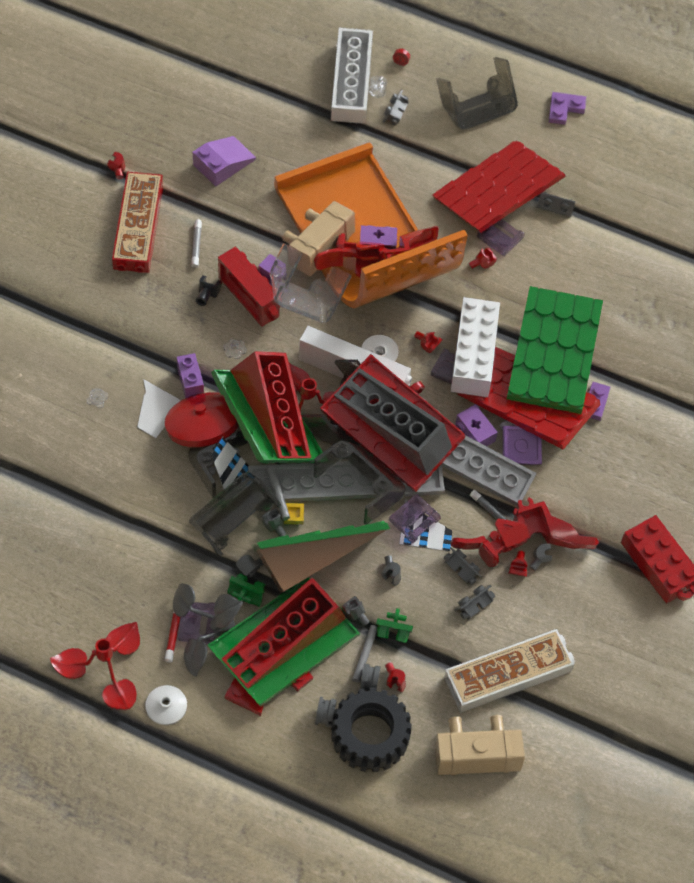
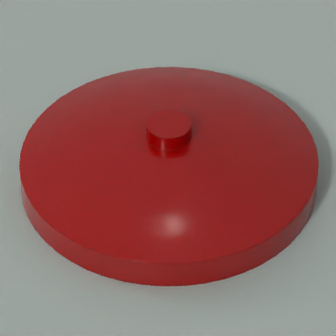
[165,392,239,447]

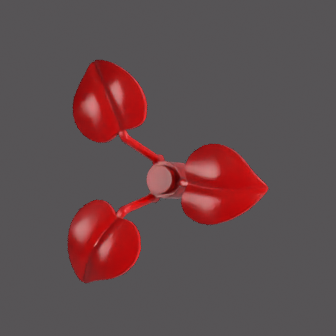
[289,362,335,411]
[50,622,140,710]

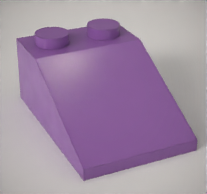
[193,136,256,186]

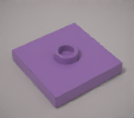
[502,426,542,465]

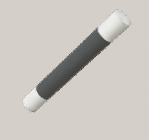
[470,490,508,520]

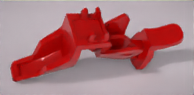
[314,226,439,277]
[451,497,599,567]

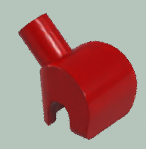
[107,152,126,179]
[468,248,497,269]
[414,331,442,353]
[508,550,527,577]
[385,662,406,692]

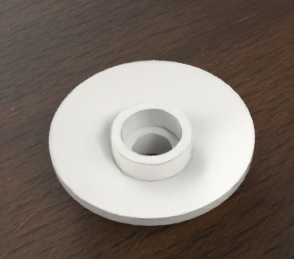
[361,335,398,362]
[146,685,187,725]

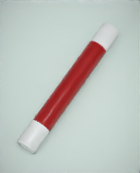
[164,611,180,663]

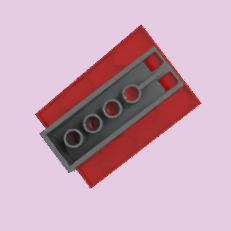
[320,354,466,492]

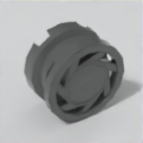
[360,664,381,691]
[315,696,337,728]

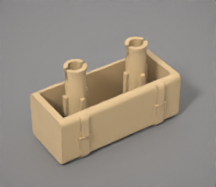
[282,201,355,276]
[435,715,525,776]

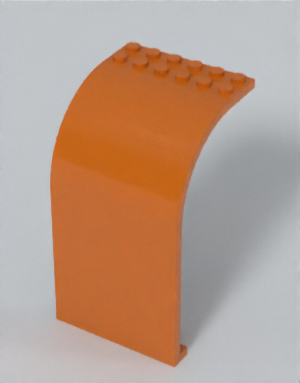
[274,142,468,308]

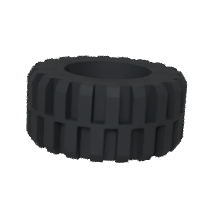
[331,688,412,773]

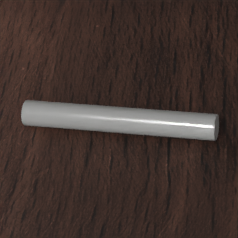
[267,466,290,521]
[352,625,378,683]

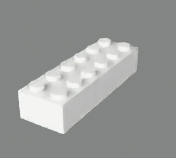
[331,28,373,123]
[451,297,500,397]

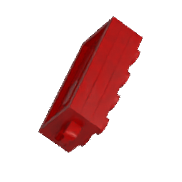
[218,246,281,327]
[620,515,694,604]

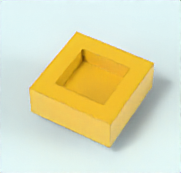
[284,503,304,525]

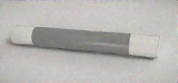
[191,219,202,268]

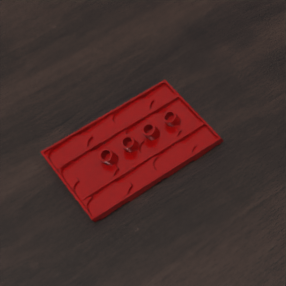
[432,141,566,233]
[457,347,601,450]

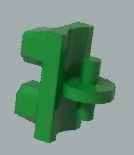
[227,574,265,607]
[376,608,413,643]

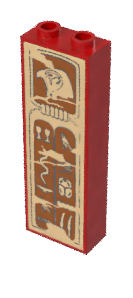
[112,171,163,273]

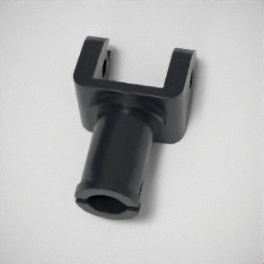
[196,275,222,306]

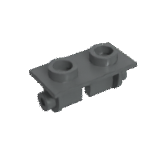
[383,90,409,125]
[537,192,575,217]
[443,547,483,585]
[454,585,495,620]

